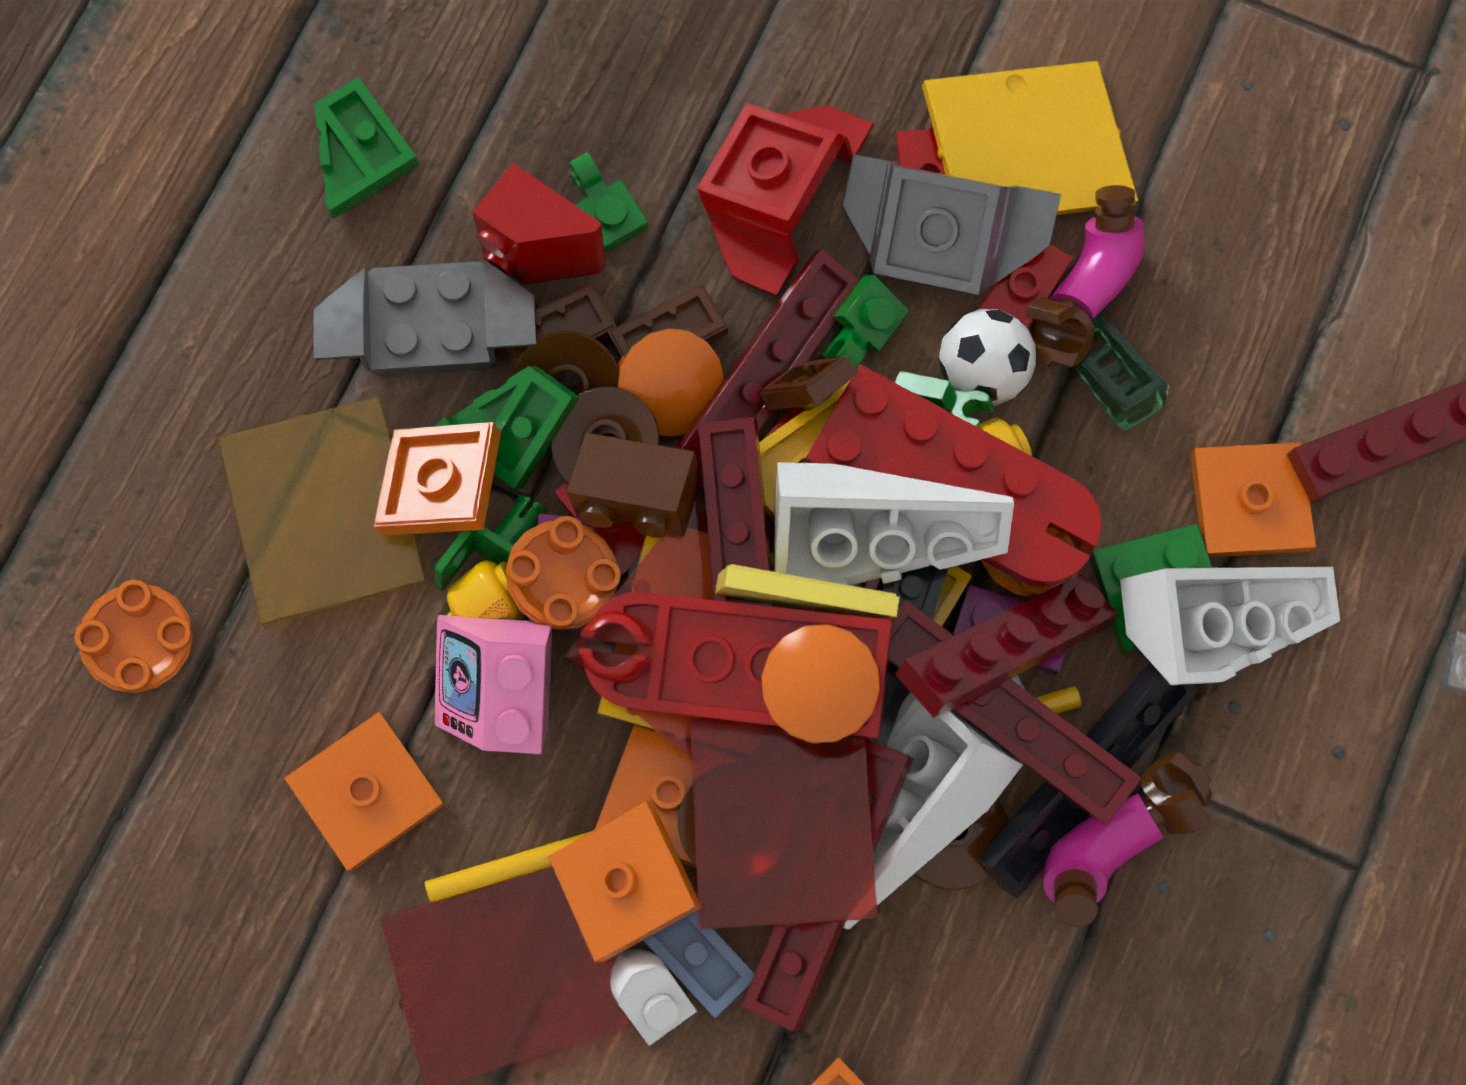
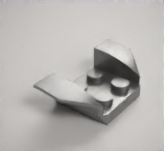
[843,154,1061,295]
[313,260,536,376]

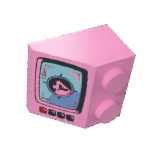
[435,615,552,754]

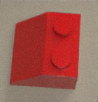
[472,163,606,284]

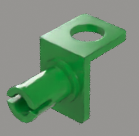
[434,495,547,591]

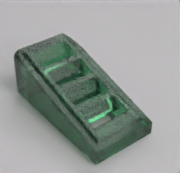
[1074,313,1169,431]

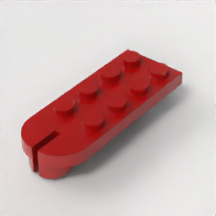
[805,364,1101,586]
[579,592,893,739]

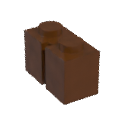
[567,433,702,538]

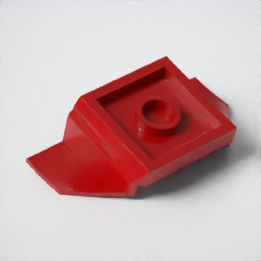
[697,103,874,297]

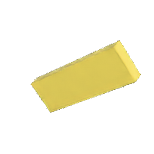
[715,564,899,620]

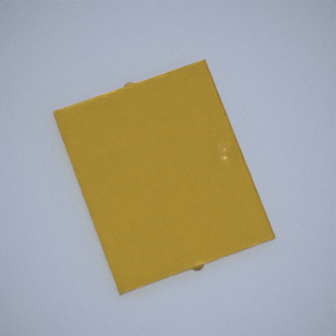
[219,397,425,625]

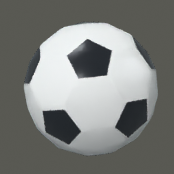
[939,309,1036,406]

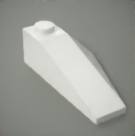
[774,462,1014,585]
[1120,567,1340,685]
[843,692,1023,929]

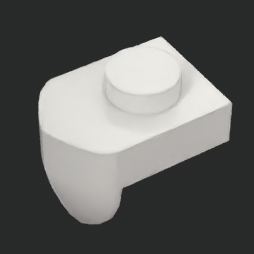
[610,949,697,1046]

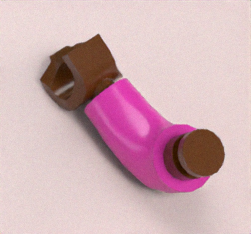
[1027,185,1145,367]
[1043,752,1212,927]

